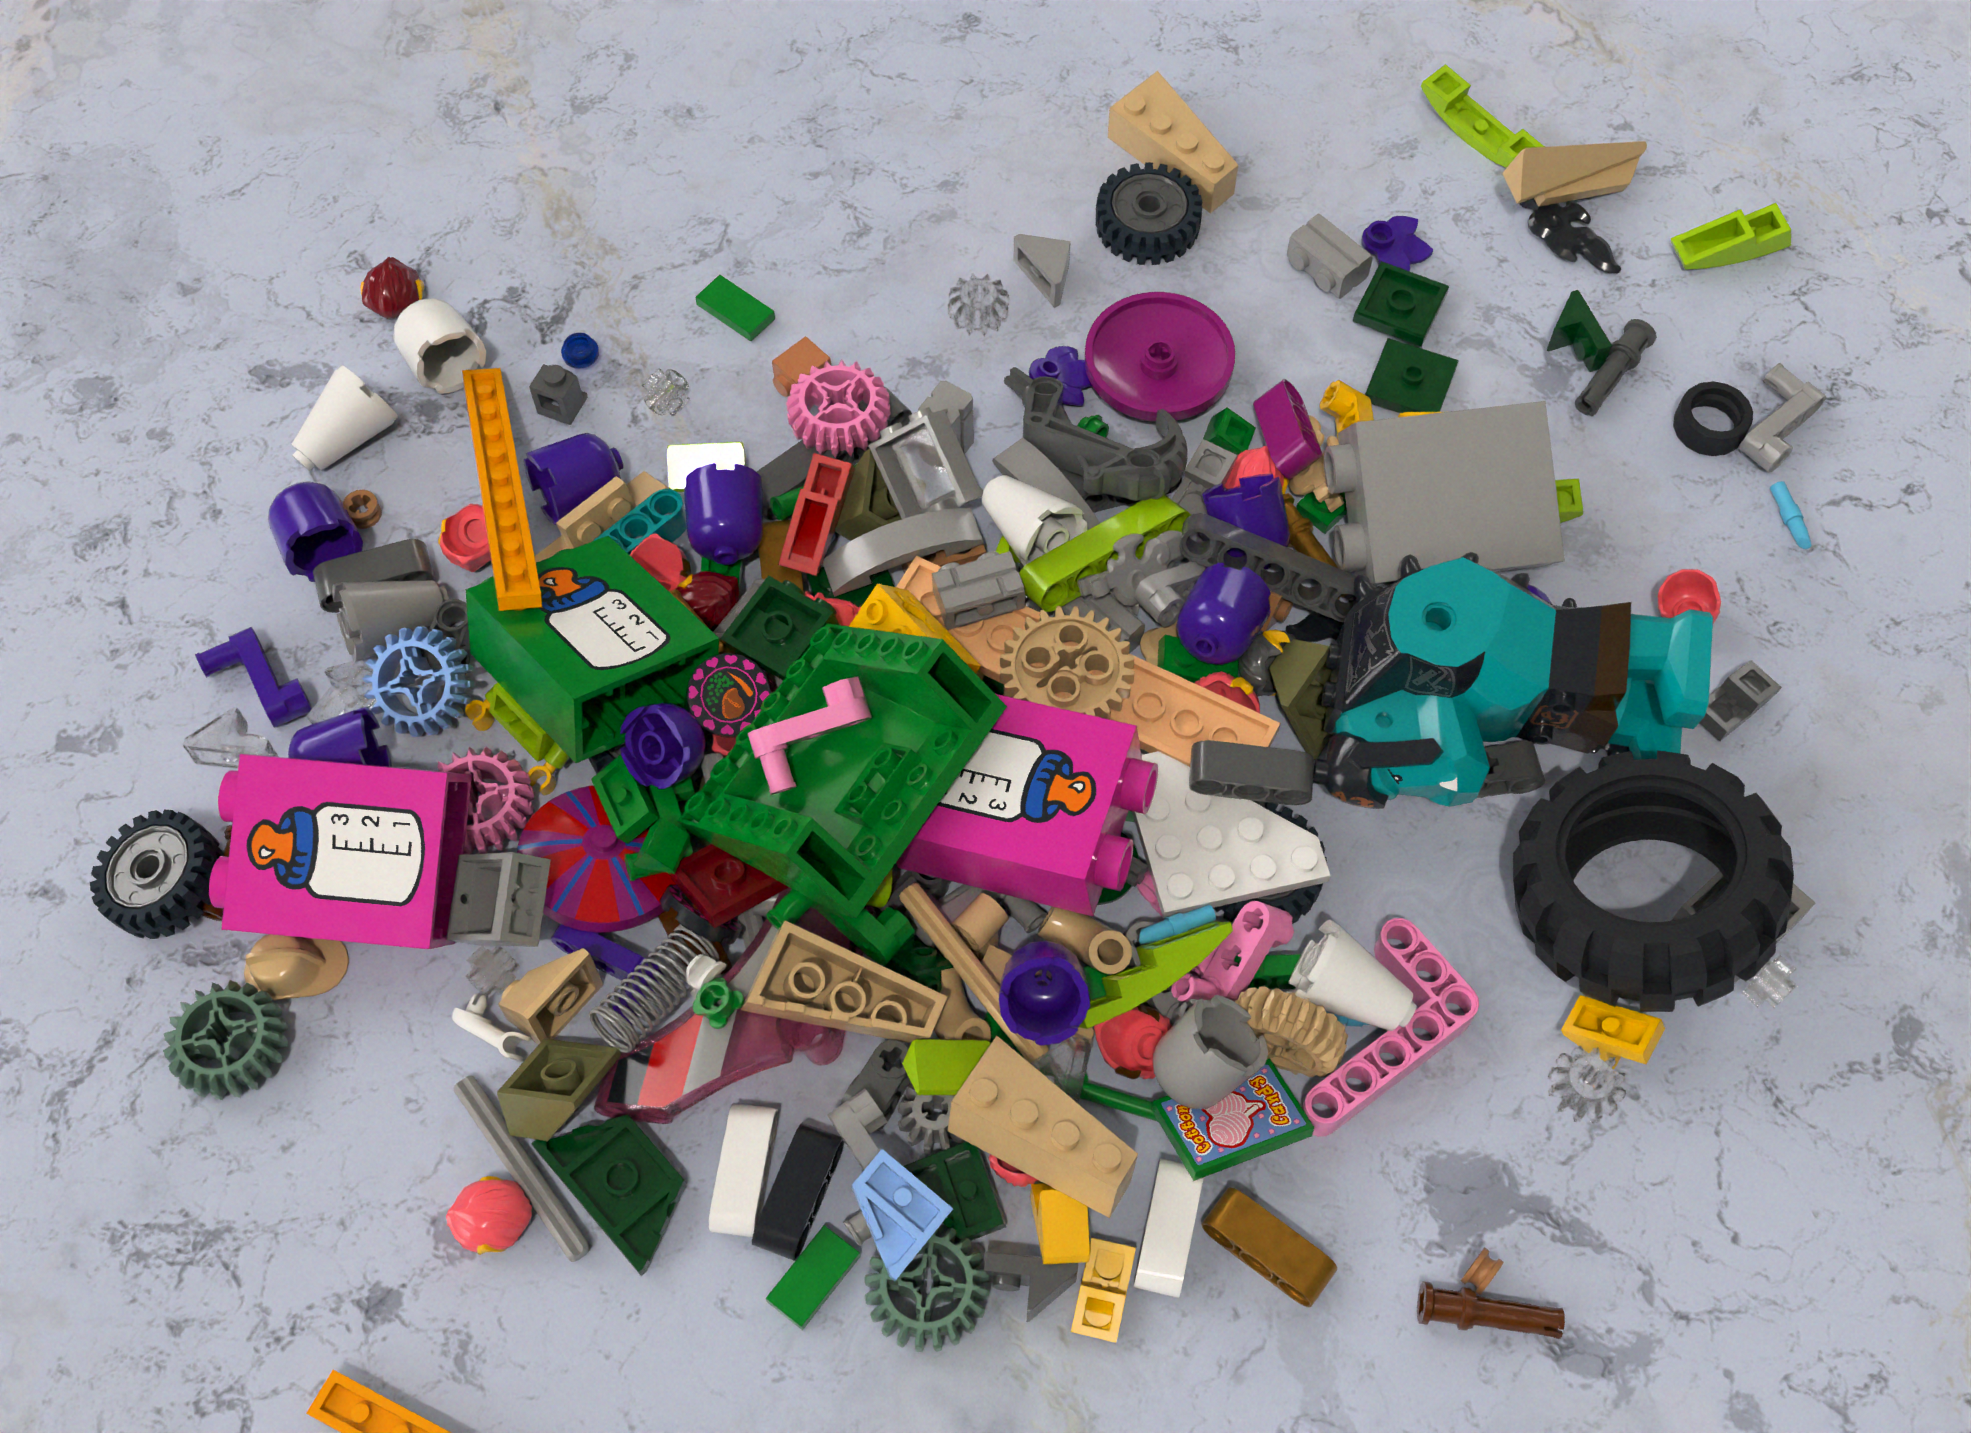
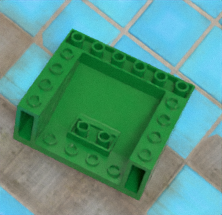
[678,624,1007,919]

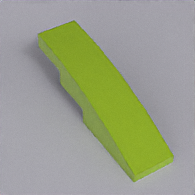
[1079,921,1233,1029]

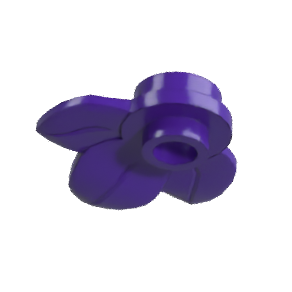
[1361,216,1433,271]
[1028,346,1092,406]

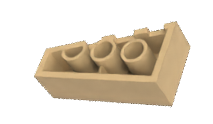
[1108,71,1238,214]
[741,921,947,1043]
[947,1036,1138,1218]

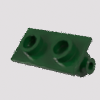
[883,936,954,992]

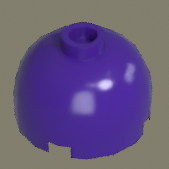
[620,703,705,789]

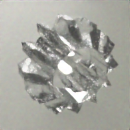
[948,273,1009,337]
[1548,1046,1626,1124]

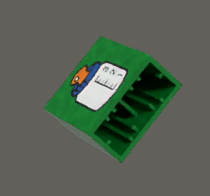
[465,536,719,763]

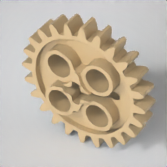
[1000,606,1135,720]

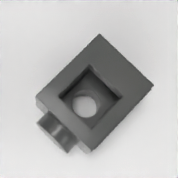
[529,364,588,425]

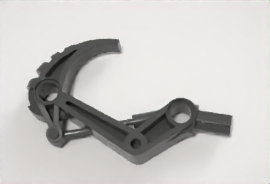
[1004,367,1188,501]

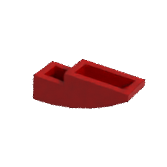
[778,453,855,576]

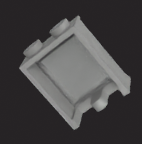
[868,407,983,519]

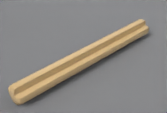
[899,883,1049,1065]

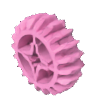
[786,359,891,458]
[437,746,535,855]

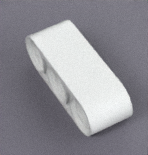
[709,1103,778,1237]
[1134,1158,1204,1298]

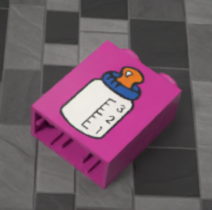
[896,694,1158,917]
[209,754,472,949]

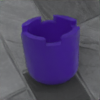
[523,433,623,525]
[684,463,763,565]
[1202,474,1290,569]
[268,481,363,582]
[1176,563,1271,665]
[288,707,392,767]
[998,941,1090,1046]

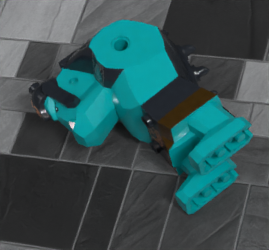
[1313,552,1713,809]

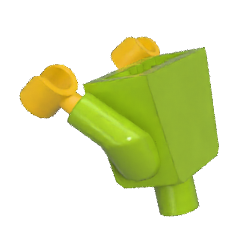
[465,683,570,795]

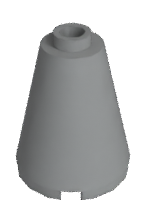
[332,580,449,662]

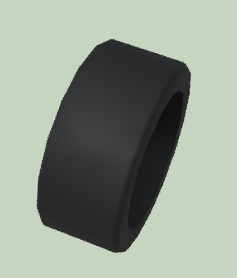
[1673,381,1753,456]

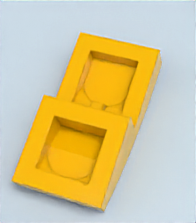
[1071,1237,1136,1343]

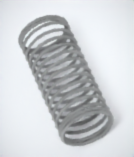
[589,924,719,1053]

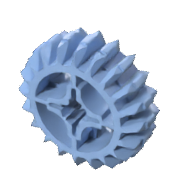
[362,626,476,737]

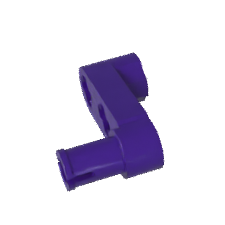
[195,627,313,728]
[551,924,666,1026]

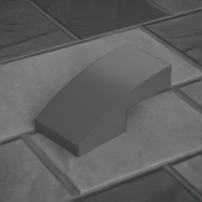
[1699,660,1782,741]

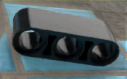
[752,1122,845,1261]

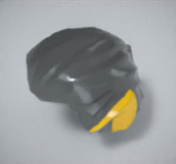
[1238,629,1297,697]

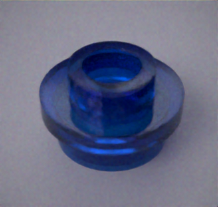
[561,333,599,369]

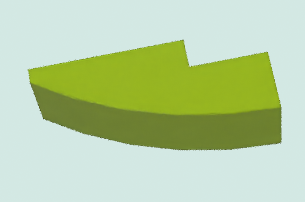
[1671,203,1791,270]

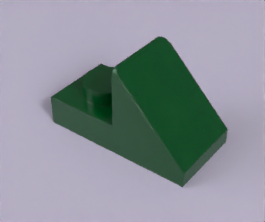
[1547,290,1612,372]

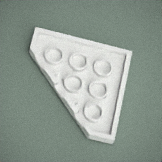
[1132,751,1331,919]

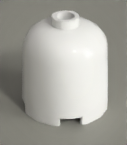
[393,299,486,394]

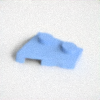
[851,1149,953,1281]

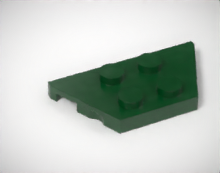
[531,1114,686,1276]

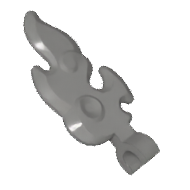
[1077,530,1200,606]

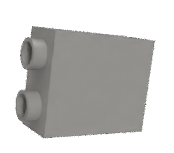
[1324,401,1565,587]

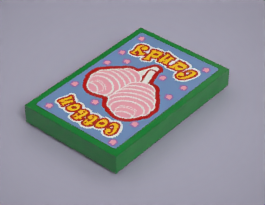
[1151,1059,1314,1181]

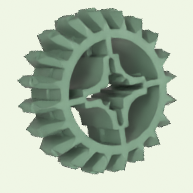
[163,980,288,1100]
[864,1228,989,1352]

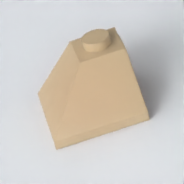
[498,948,603,1045]

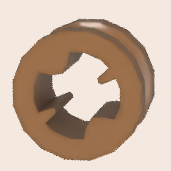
[343,489,382,529]
[1461,1247,1504,1295]

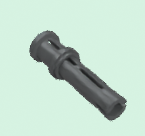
[1575,319,1657,416]

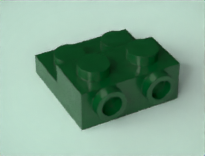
[720,575,839,680]

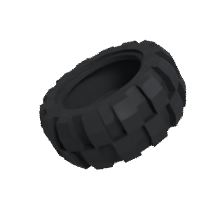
[1513,750,1794,1012]

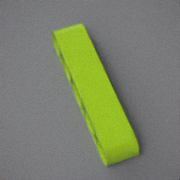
[1019,495,1191,612]

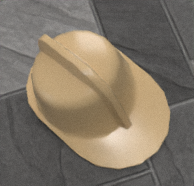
[244,934,349,1000]

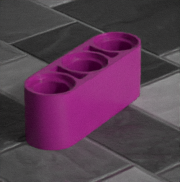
[1253,379,1322,479]

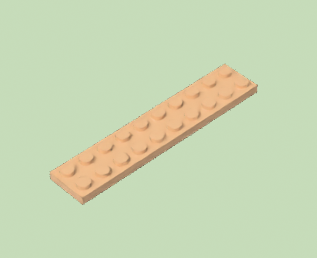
[896,556,1281,767]

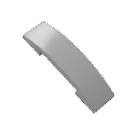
[992,438,1100,530]
[1168,439,1237,569]
[823,508,984,597]

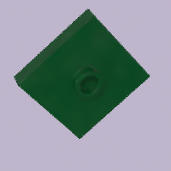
[1353,261,1449,347]
[1365,338,1459,413]

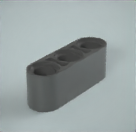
[313,539,434,613]
[1189,740,1314,805]

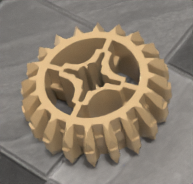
[1234,986,1348,1077]

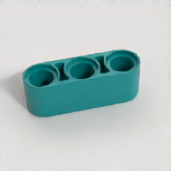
[593,489,687,555]

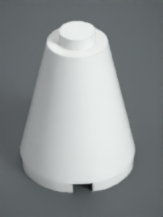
[291,365,398,471]
[982,475,1088,566]
[1286,920,1416,1031]

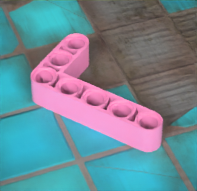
[1302,918,1479,1137]

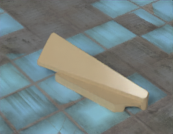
[1502,141,1647,207]

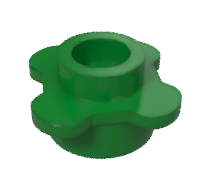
[693,978,744,1029]

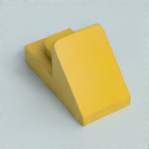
[1561,995,1665,1069]
[1030,1183,1090,1264]

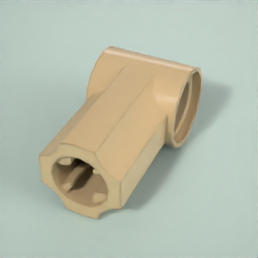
[951,893,1009,962]

